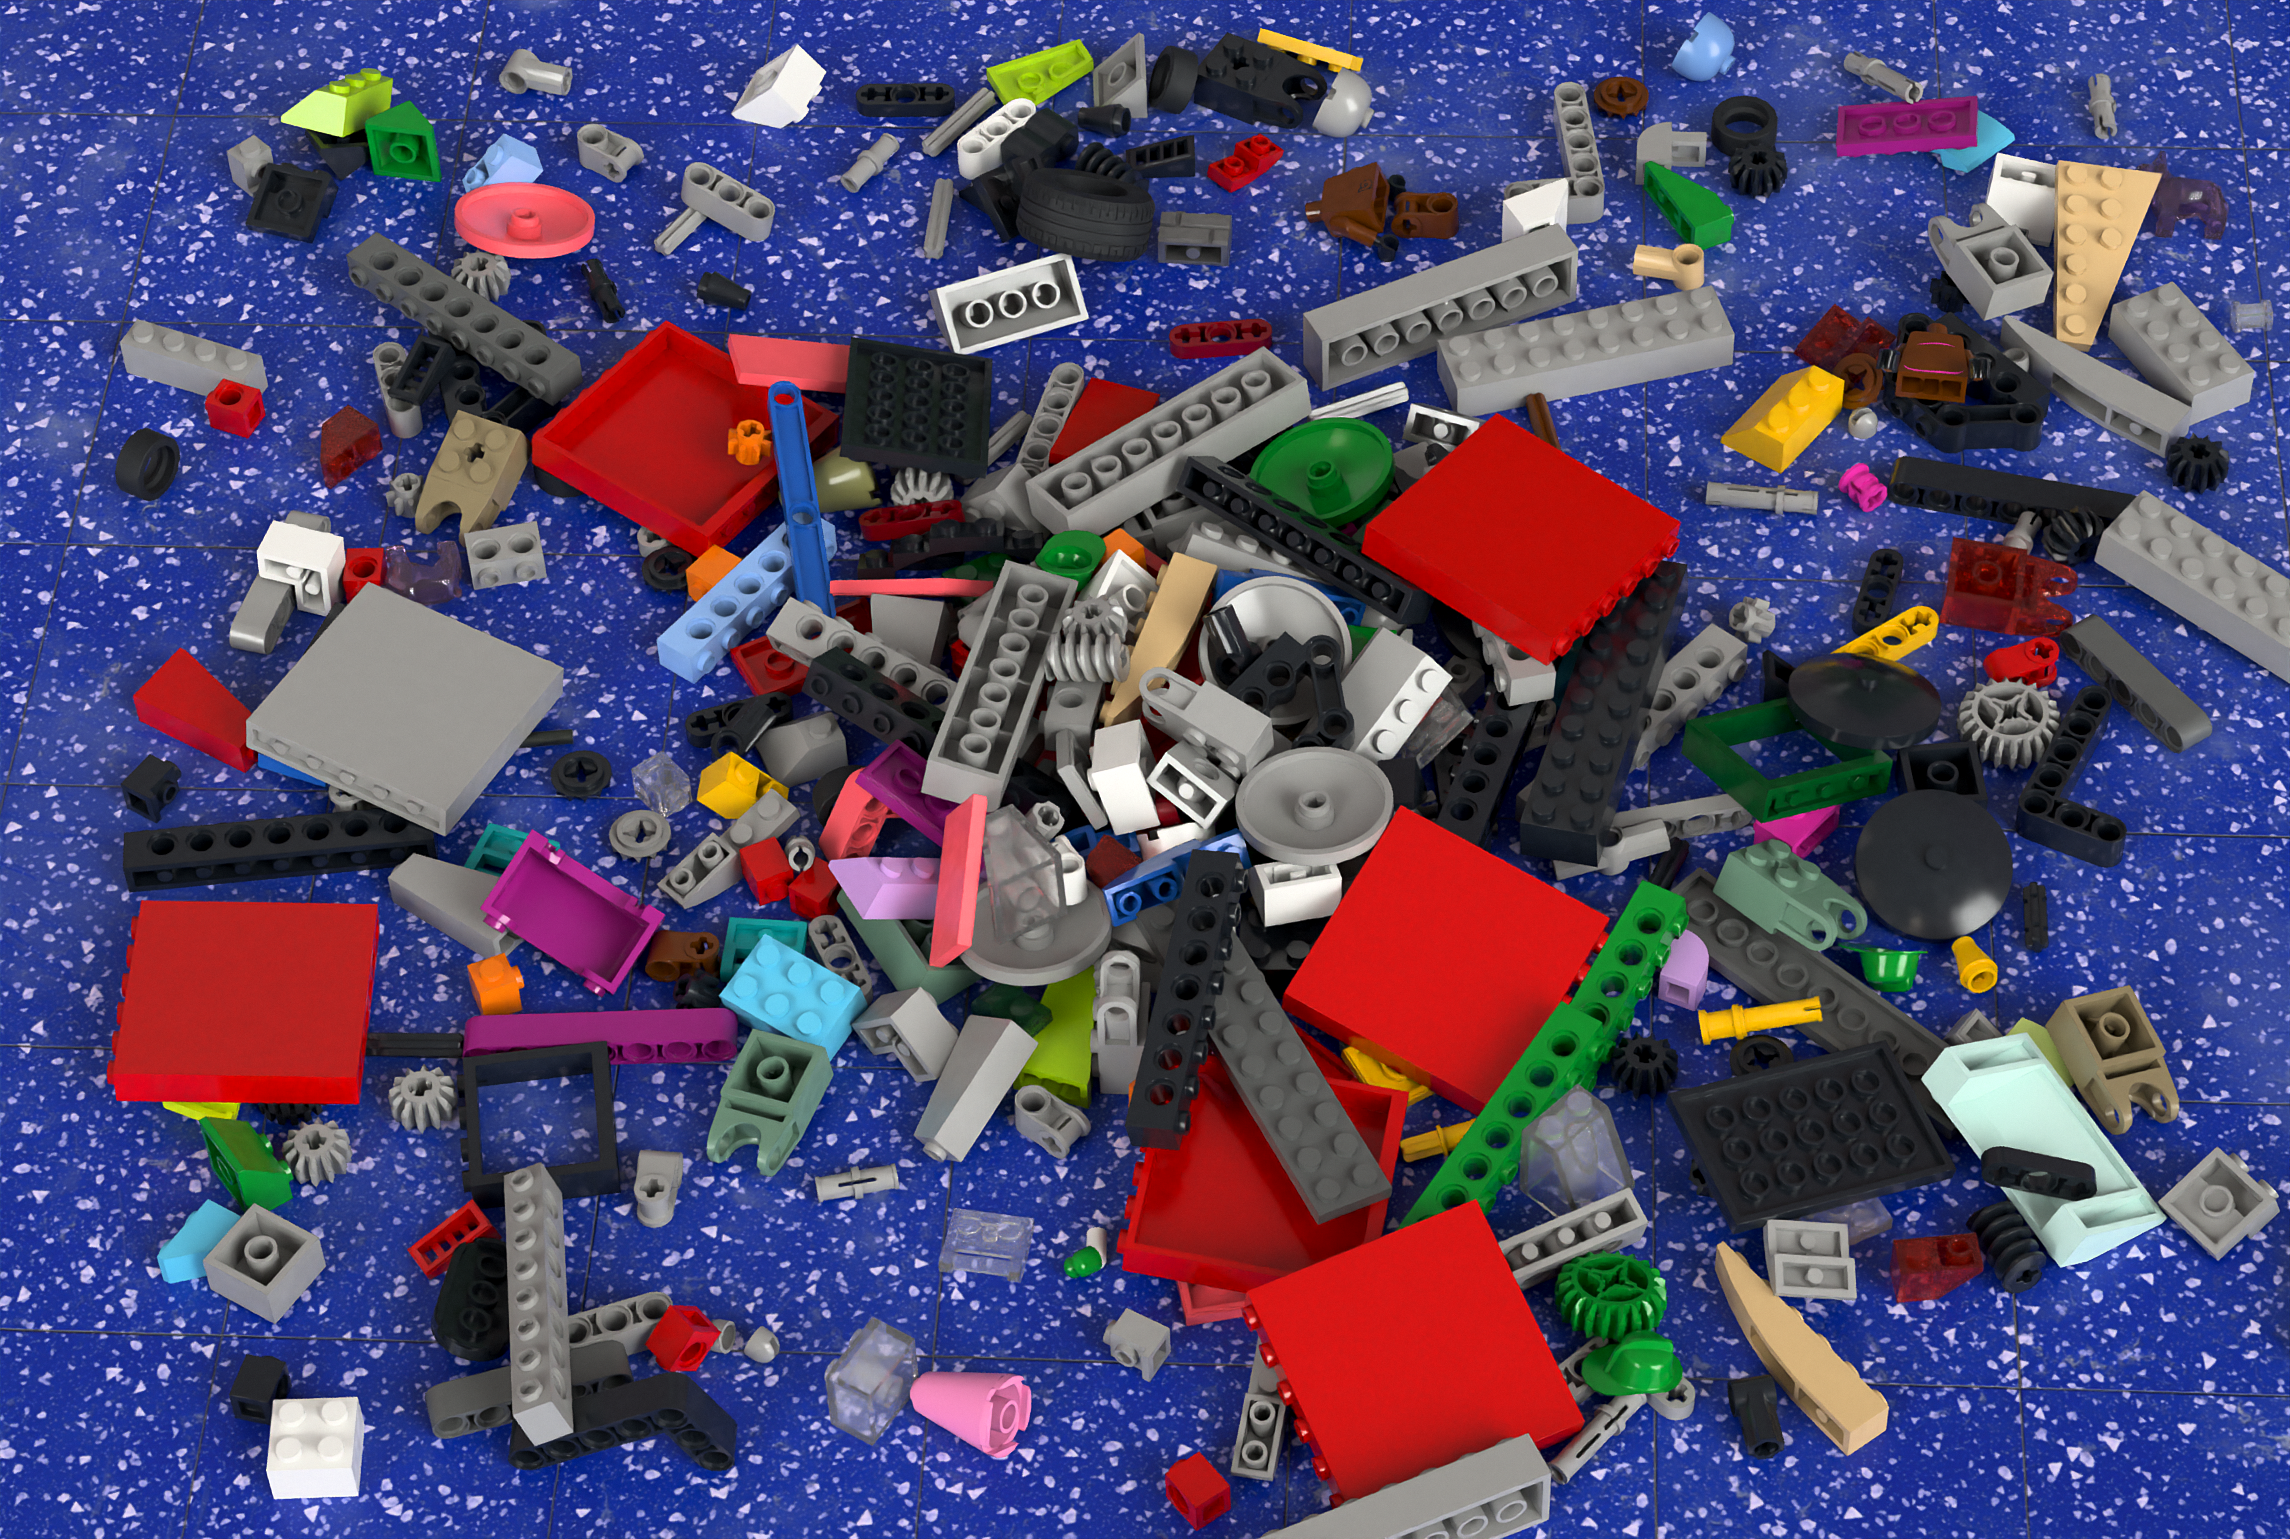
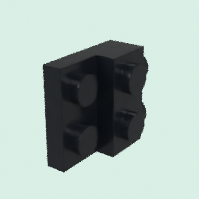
[245,162,339,243]

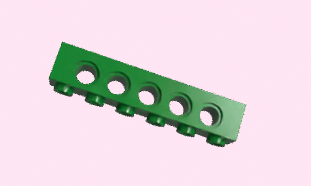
[1535,879,1689,1107]

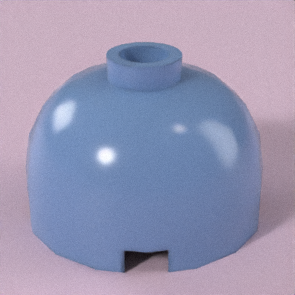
[1671,12,1736,82]

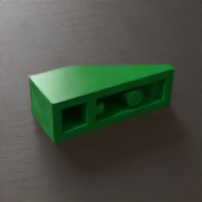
[1643,161,1734,250]

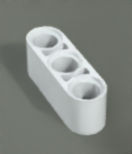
[957,98,1036,180]

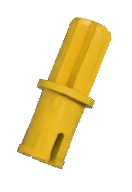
[1400,1118,1476,1163]

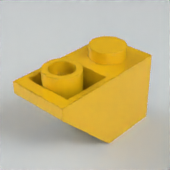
[696,751,789,819]

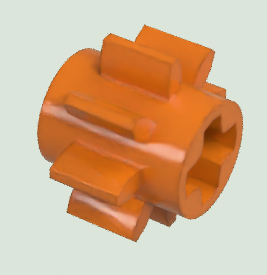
[728,420,772,465]

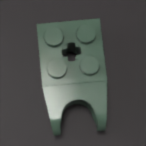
[1712,839,1867,951]
[707,1029,834,1177]

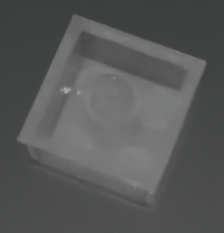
[824,1317,919,1446]

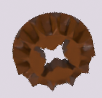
[1594,76,1649,120]
[1832,353,1885,411]

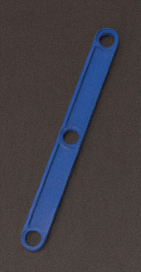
[767,381,836,640]

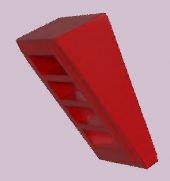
[407,1199,502,1280]

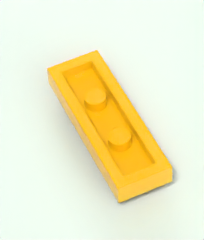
[1257,28,1363,73]

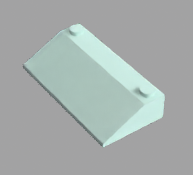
[1921,1032,2167,1268]

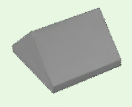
[1093,32,1148,118]

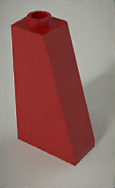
[133,648,259,773]

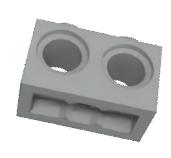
[464,521,547,590]

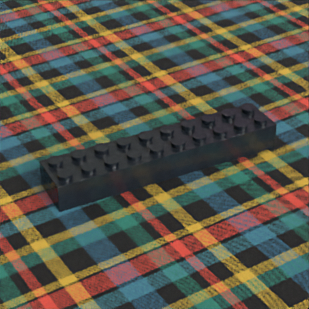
[1520,560,1688,867]

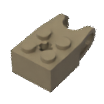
[415,410,532,548]
[2045,985,2179,1135]

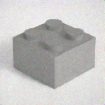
[203,1203,326,1324]

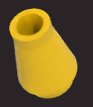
[1952,936,1998,993]

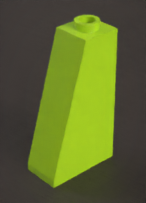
[1013,965,1097,1109]

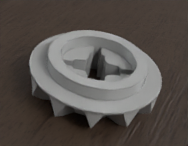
[609,810,672,863]

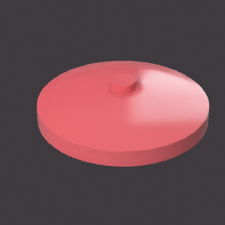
[454,182,595,259]

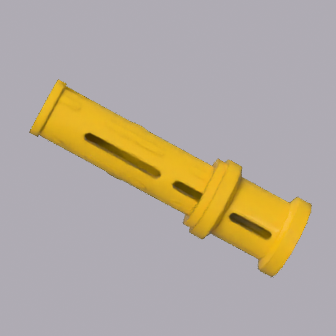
[1698,996,1823,1045]

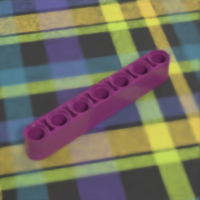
[462,1008,738,1065]

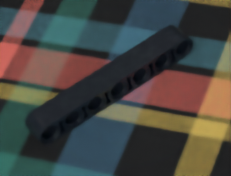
[1887,456,2137,530]

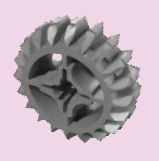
[1956,676,2061,771]

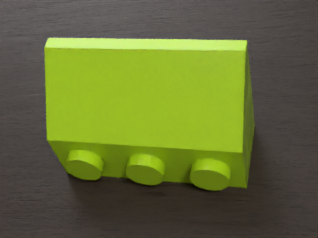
[281,68,393,137]

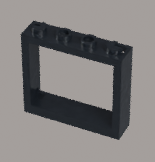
[457,1041,621,1209]

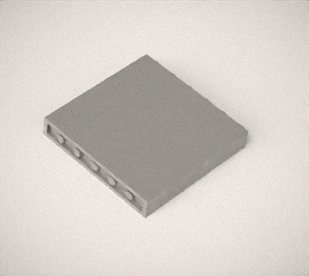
[246,581,564,837]

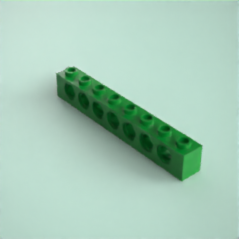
[1396,1001,1606,1231]

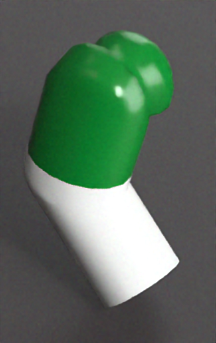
[1064,1227,1107,1279]

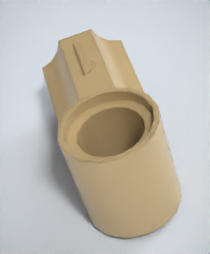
[1633,244,1704,291]

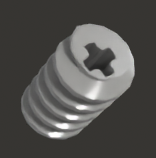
[1044,632,1130,683]

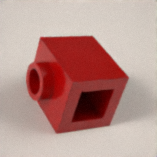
[739,836,794,906]

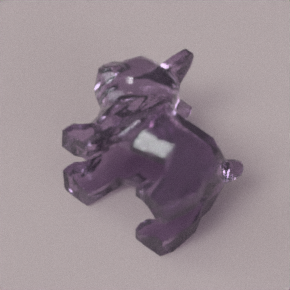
[2135,151,2229,240]
[380,541,462,606]

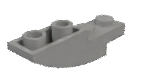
[657,788,801,909]
[1230,1336,1291,1481]

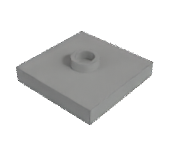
[1056,728,1108,830]

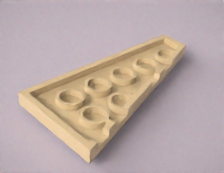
[2053,160,2162,352]

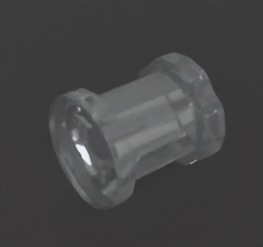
[2230,299,2273,333]

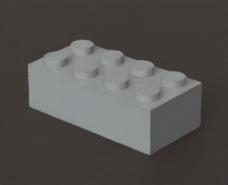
[2108,281,2255,426]

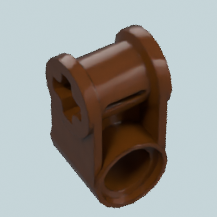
[1391,192,1459,239]
[645,930,722,982]

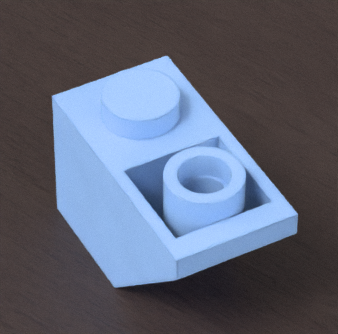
[462,133,543,193]

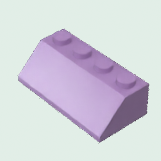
[828,857,1000,920]

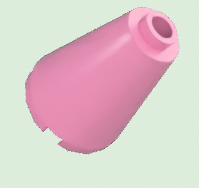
[910,1371,1031,1458]

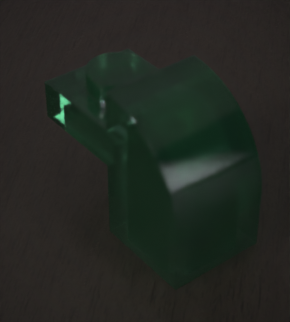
[971,982,1053,1038]

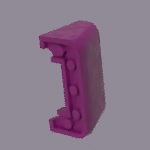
[480,829,665,998]

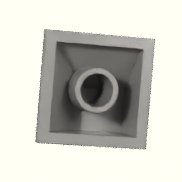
[755,711,848,788]

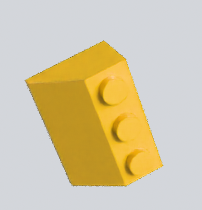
[1720,365,1844,474]

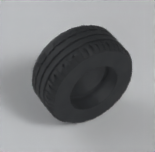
[1016,168,1155,262]

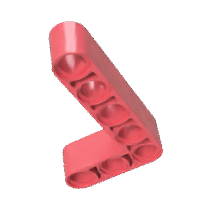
[818,767,902,863]

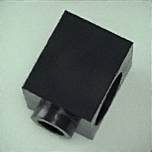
[229,1354,292,1426]

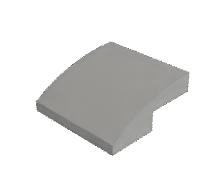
[1763,1219,1857,1301]

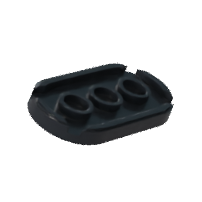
[431,1237,510,1362]

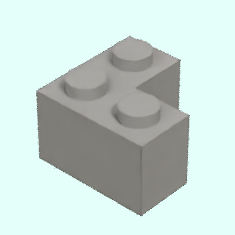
[959,462,1052,541]
[851,987,960,1083]

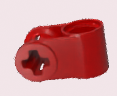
[1983,637,2060,688]

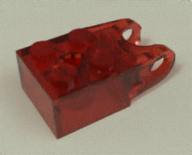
[1939,537,2078,637]

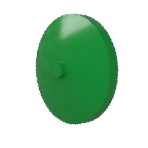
[1249,417,1396,528]

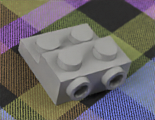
[2158,1146,2280,1261]

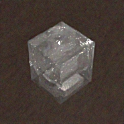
[631,750,693,818]

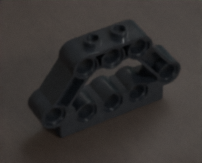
[1882,312,2050,454]
[428,320,562,435]
[1215,631,1355,785]

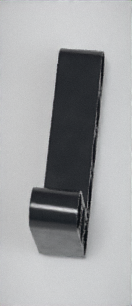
[2015,685,2127,868]
[508,1372,737,1471]

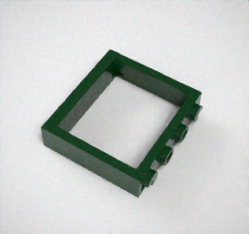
[1681,697,1893,824]

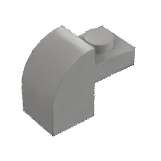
[1635,122,1707,185]

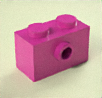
[1753,804,1841,859]

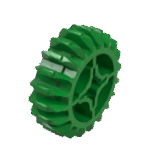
[1554,1249,1668,1343]

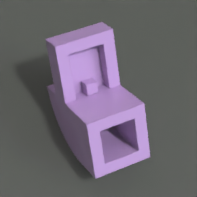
[1634,929,1709,1011]

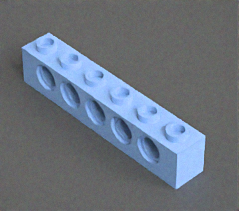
[656,512,837,684]

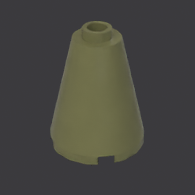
[777,446,883,513]

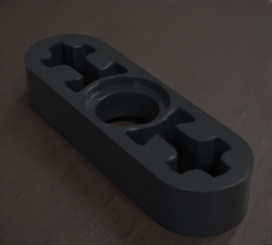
[856,83,955,117]
[1852,548,1904,636]
[685,692,794,748]
[1981,1146,2097,1201]

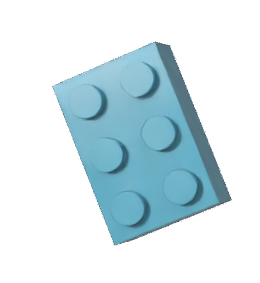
[719,934,869,1061]

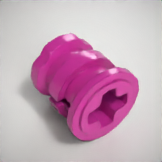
[1838,463,1887,512]

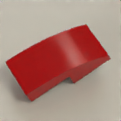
[1207,134,1284,193]

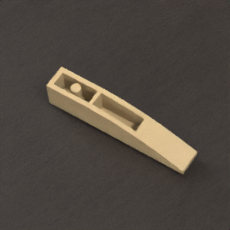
[1098,551,1217,728]
[1715,1241,1889,1456]

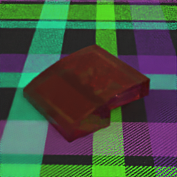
[1793,304,1897,383]

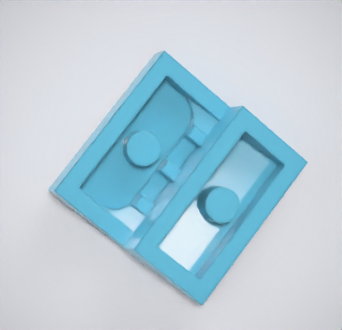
[1930,110,2015,173]

